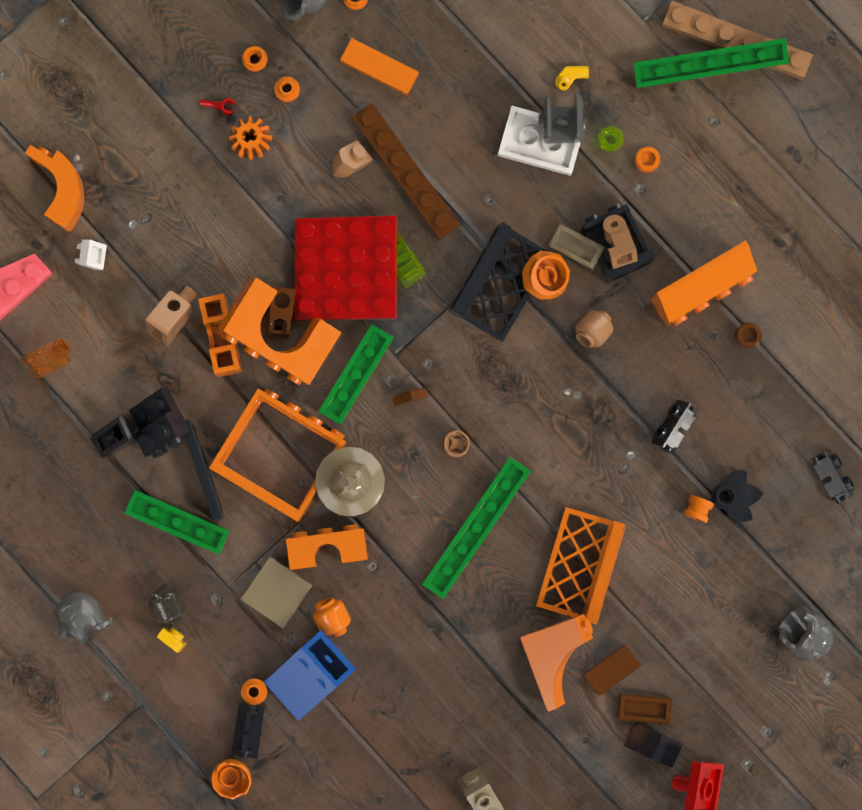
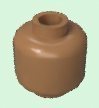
[575,310,613,348]

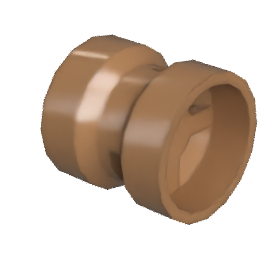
[444,430,470,458]

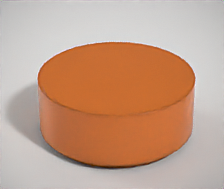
[634,146,660,173]

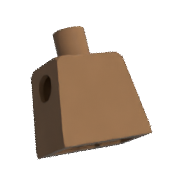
[145,285,197,347]

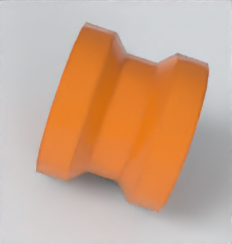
[683,495,714,523]

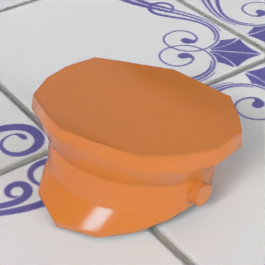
[522,251,570,300]

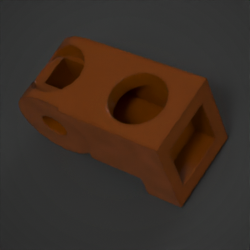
[269,287,296,336]

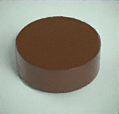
[735,323,762,349]

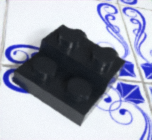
[129,386,191,459]

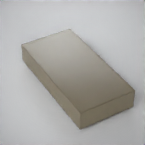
[548,224,606,270]

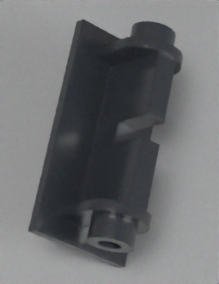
[651,400,697,454]
[812,449,855,504]
[232,703,265,759]

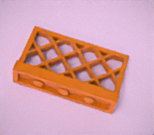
[536,507,626,625]

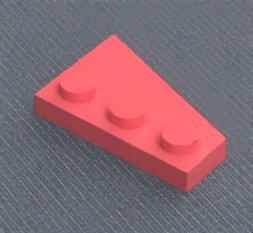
[0,254,53,321]

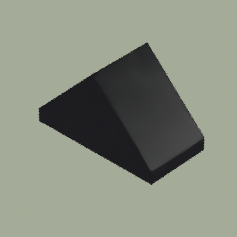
[91,416,137,458]
[624,722,683,768]

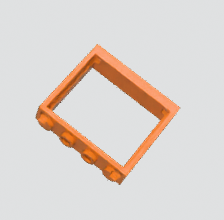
[209,388,347,522]

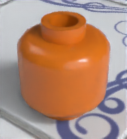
[312,597,351,638]

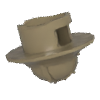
[315,447,385,516]

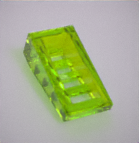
[397,231,426,288]

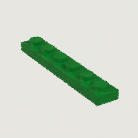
[633,38,789,88]
[422,457,531,599]

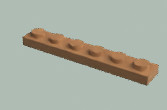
[662,1,813,80]

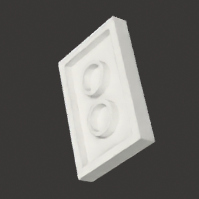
[498,106,585,176]

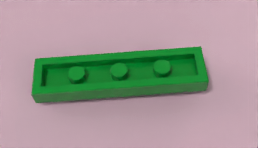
[318,324,394,425]
[124,490,230,555]

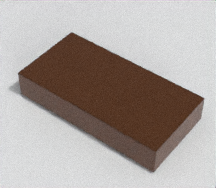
[583,644,641,696]
[617,693,672,725]

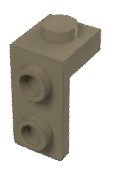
[457,766,505,810]

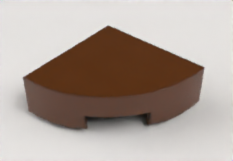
[392,388,429,407]

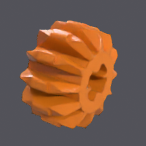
[228,116,272,161]

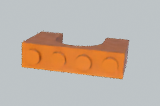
[218,276,341,386]

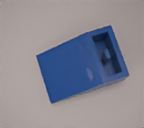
[264,630,357,721]

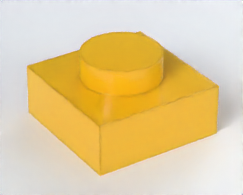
[157,627,187,653]

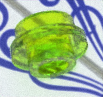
[598,126,624,152]

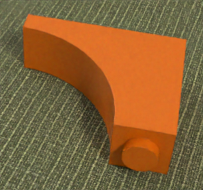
[520,614,593,711]

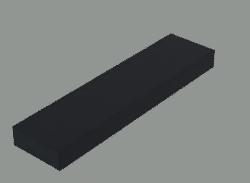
[185,420,225,521]

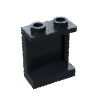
[581,203,656,284]

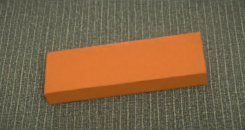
[340,38,419,96]

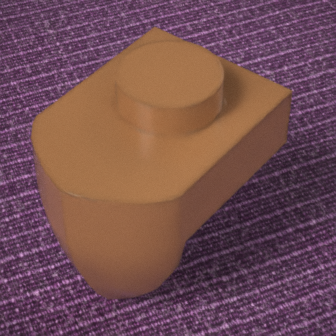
[332,140,373,178]

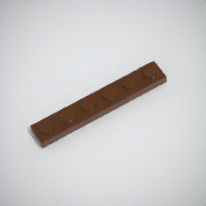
[352,103,460,241]

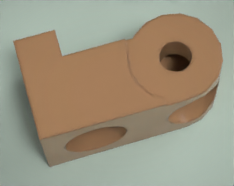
[603,215,638,269]

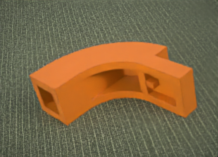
[25,145,84,233]

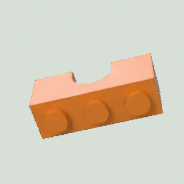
[198,293,243,377]
[286,524,368,570]

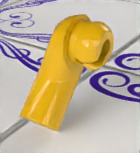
[555,66,589,91]

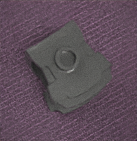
[538,93,584,144]

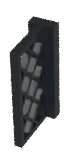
[448,222,549,342]

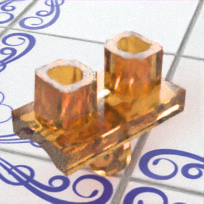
[21,338,71,380]

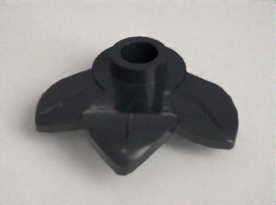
[711,470,763,522]

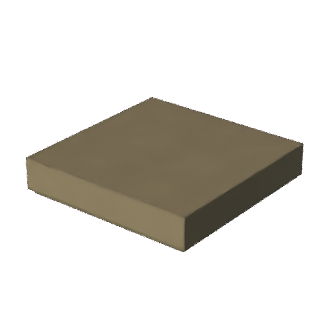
[241,556,313,629]

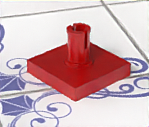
[672,761,724,810]

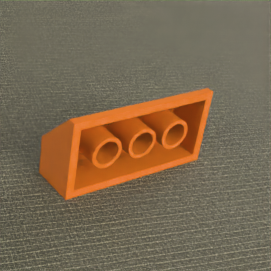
[651,240,757,326]

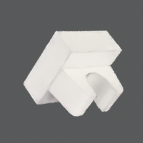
[75,239,107,270]

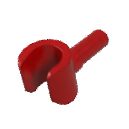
[200,98,235,116]

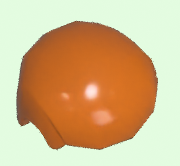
[211,759,252,800]

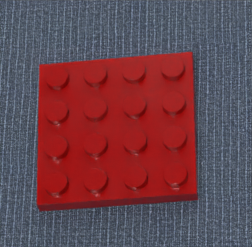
[294,216,397,321]

